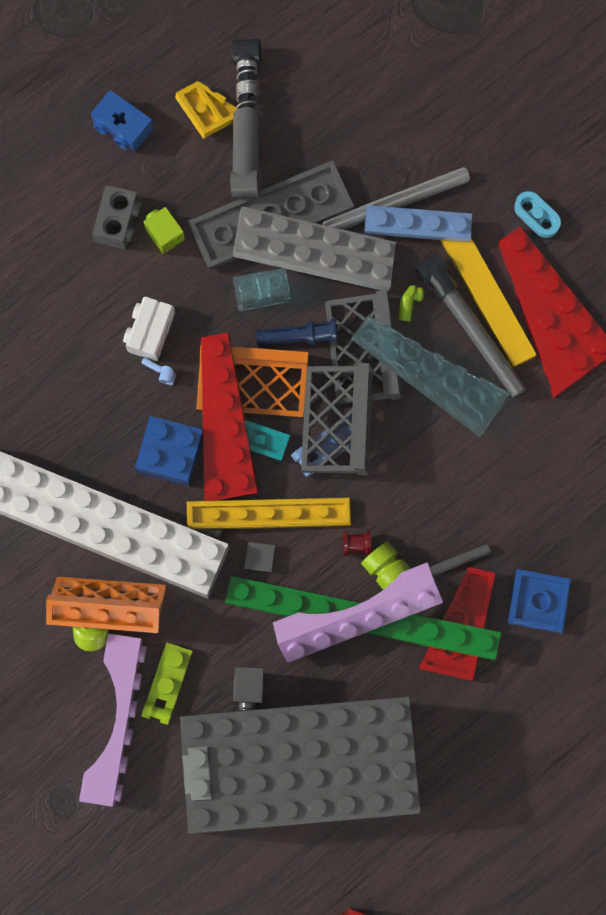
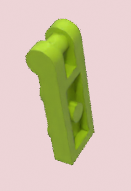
[142,642,193,725]

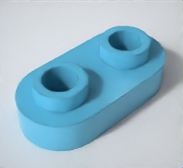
[514,191,561,238]

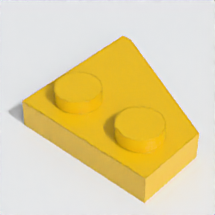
[175,81,239,139]

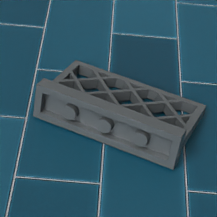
[325,289,402,406]
[301,363,373,475]

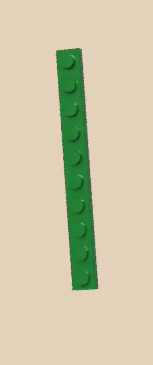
[225,576,501,661]

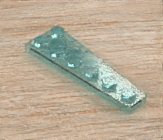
[351,315,509,436]

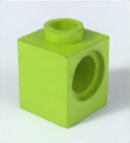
[143,207,185,254]

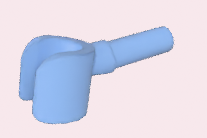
[142,358,176,385]

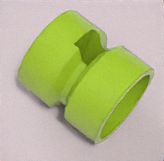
[361,541,411,590]

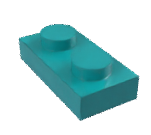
[245,420,290,461]

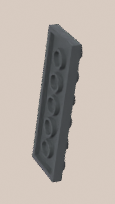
[188,160,354,270]

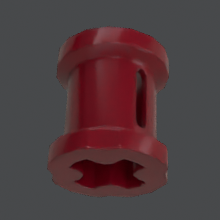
[343,531,371,557]

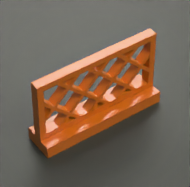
[196,346,308,417]
[46,577,166,633]

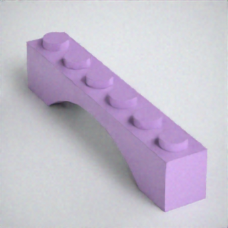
[273,563,443,663]
[79,634,147,807]

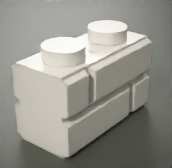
[123,297,175,361]

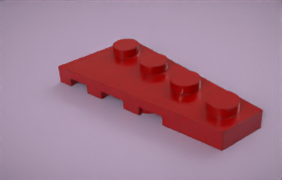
[419,567,495,681]

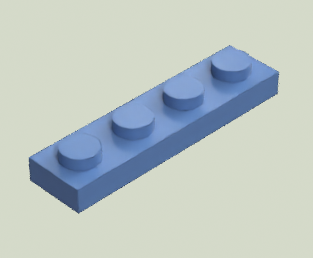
[364,205,472,242]

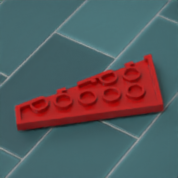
[498,227,606,398]

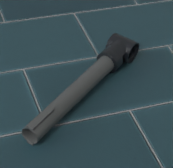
[414,253,527,398]

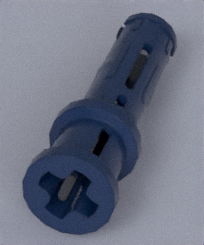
[256,318,338,348]

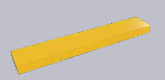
[440,239,537,368]
[187,498,351,530]

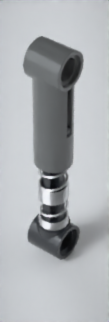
[230,38,262,198]

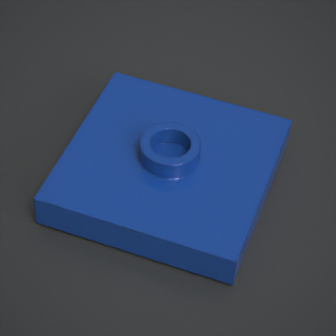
[508,569,571,634]

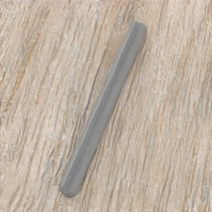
[322,167,470,230]

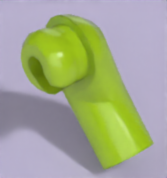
[398,285,424,321]

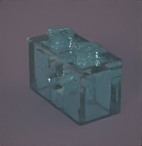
[233,268,290,311]

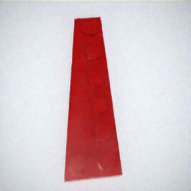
[201,333,259,501]

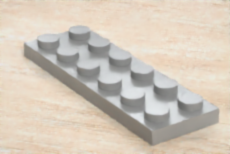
[233,206,396,291]

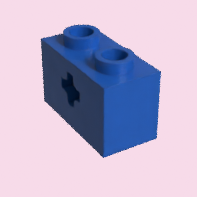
[91,90,153,153]

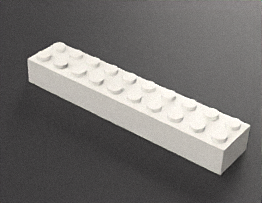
[0,452,229,599]

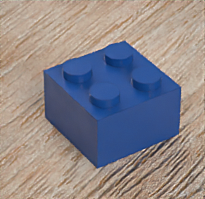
[135,416,203,487]

